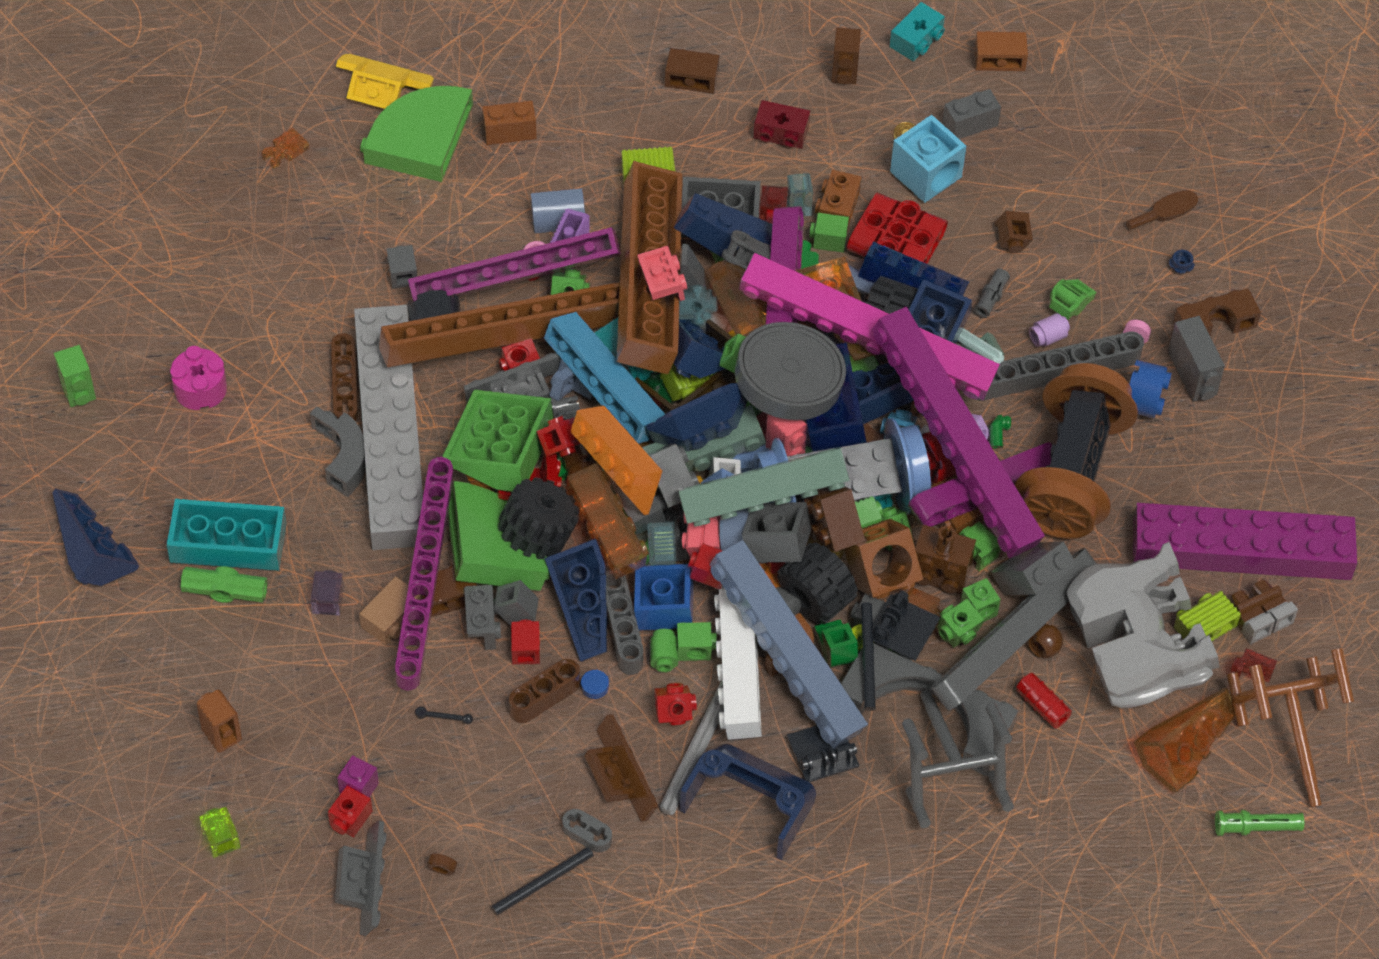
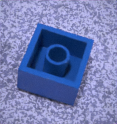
[634,564,694,630]

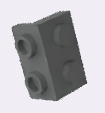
[464,585,501,650]

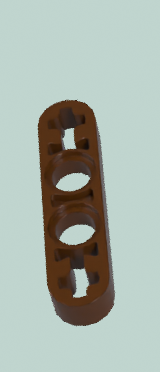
[331,333,358,422]

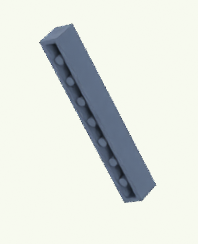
[709,540,868,749]

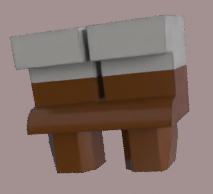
[1230,579,1298,645]

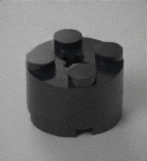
[407,290,461,321]

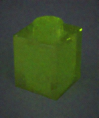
[199,807,241,858]

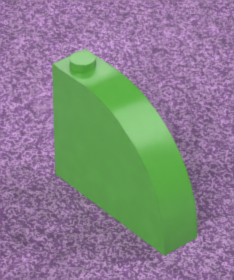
[360,86,473,182]
[448,481,550,591]

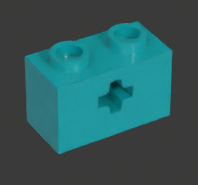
[890,2,945,62]

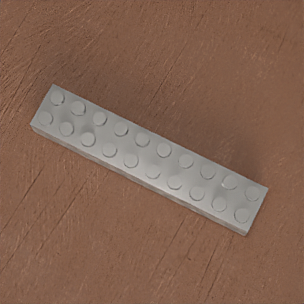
[354,305,427,550]

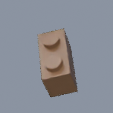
[359,576,421,645]

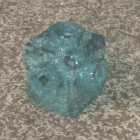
[679,285,718,324]

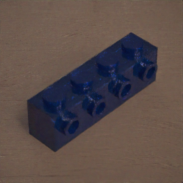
[858,242,969,296]

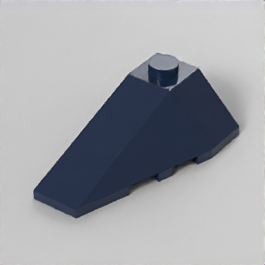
[673,313,725,378]
[52,488,139,586]

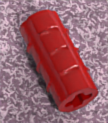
[1016,673,1072,729]

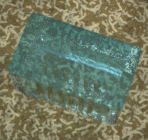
[786,173,813,216]
[647,521,677,566]

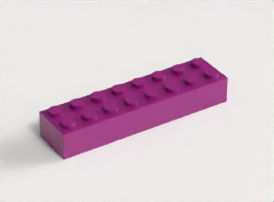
[1133,503,1357,580]

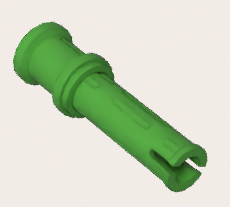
[1215,810,1304,836]

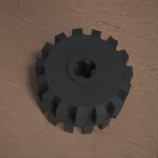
[865,276,918,314]
[498,478,580,559]
[777,542,858,625]

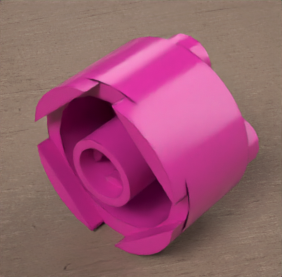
[170,346,227,410]

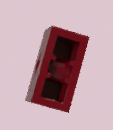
[753,100,811,149]

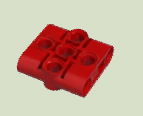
[847,192,948,279]

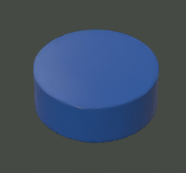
[581,670,609,699]

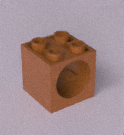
[844,518,923,599]

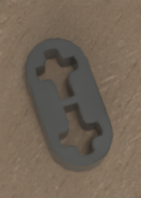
[562,809,612,852]

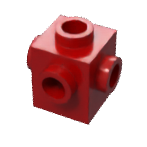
[537,416,581,457]
[654,683,697,725]

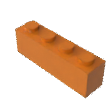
[571,406,662,515]

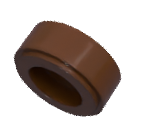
[427,853,458,876]

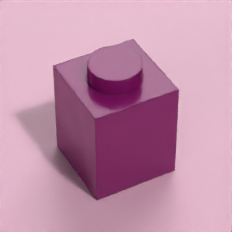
[337,755,379,797]

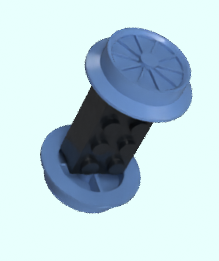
[753,418,931,515]

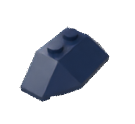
[646,383,748,452]

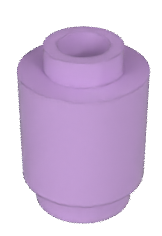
[1029,313,1070,347]

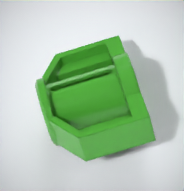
[1049,279,1097,320]

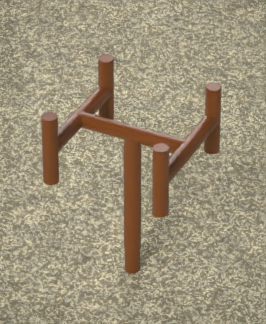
[1227,648,1354,807]

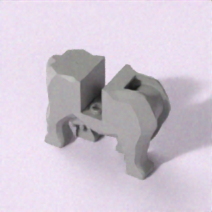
[1067,542,1220,708]

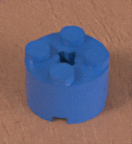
[1130,360,1172,419]

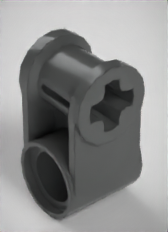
[722,230,771,269]

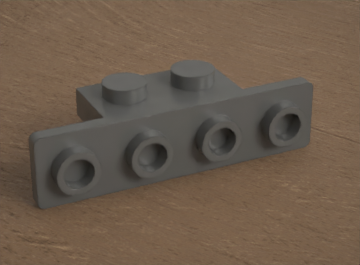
[463,353,561,403]
[335,820,386,936]

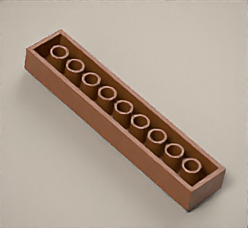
[617,161,682,374]

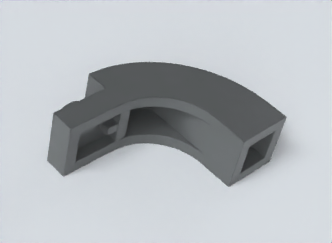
[310,406,366,497]

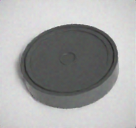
[735,322,846,420]

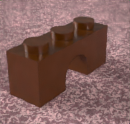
[1173,288,1261,336]

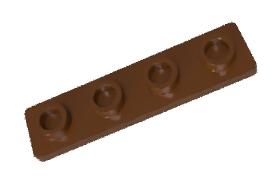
[584,714,658,822]

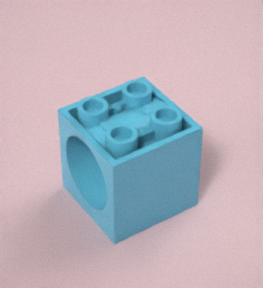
[890,115,966,203]

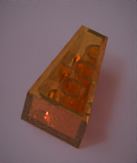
[566,463,649,579]

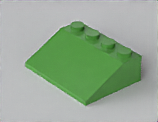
[443,390,553,492]

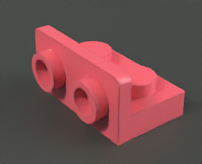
[637,246,688,301]

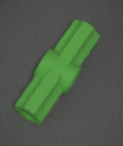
[181,566,268,603]

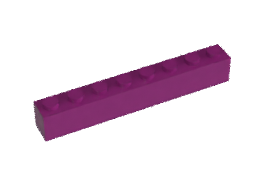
[408,227,621,302]

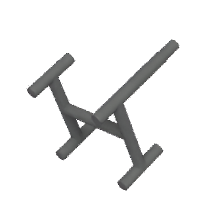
[902,690,1014,828]

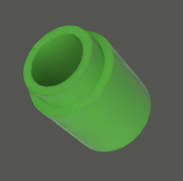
[650,629,678,672]

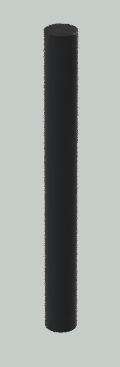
[861,602,876,711]
[491,847,594,916]

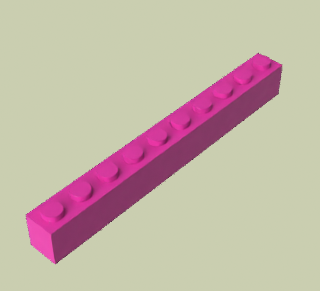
[739,253,1000,400]

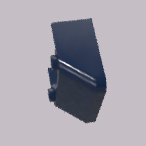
[680,744,816,861]

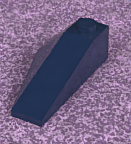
[545,539,607,662]

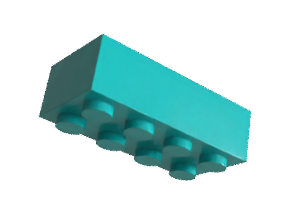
[167,499,287,571]

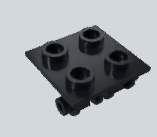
[873,590,941,661]
[786,725,860,782]

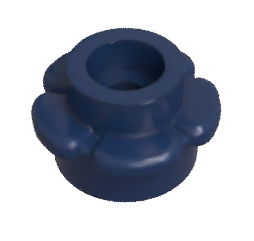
[1169,249,1195,274]

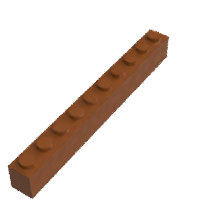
[379,282,620,368]

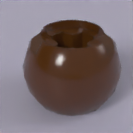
[1028,624,1063,659]

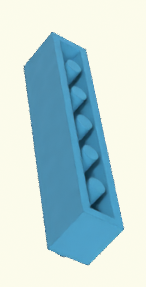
[544,312,665,444]

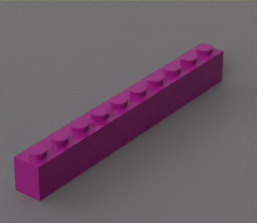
[872,307,1045,559]

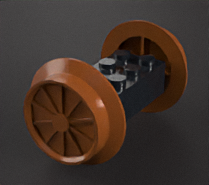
[1015,363,1138,539]

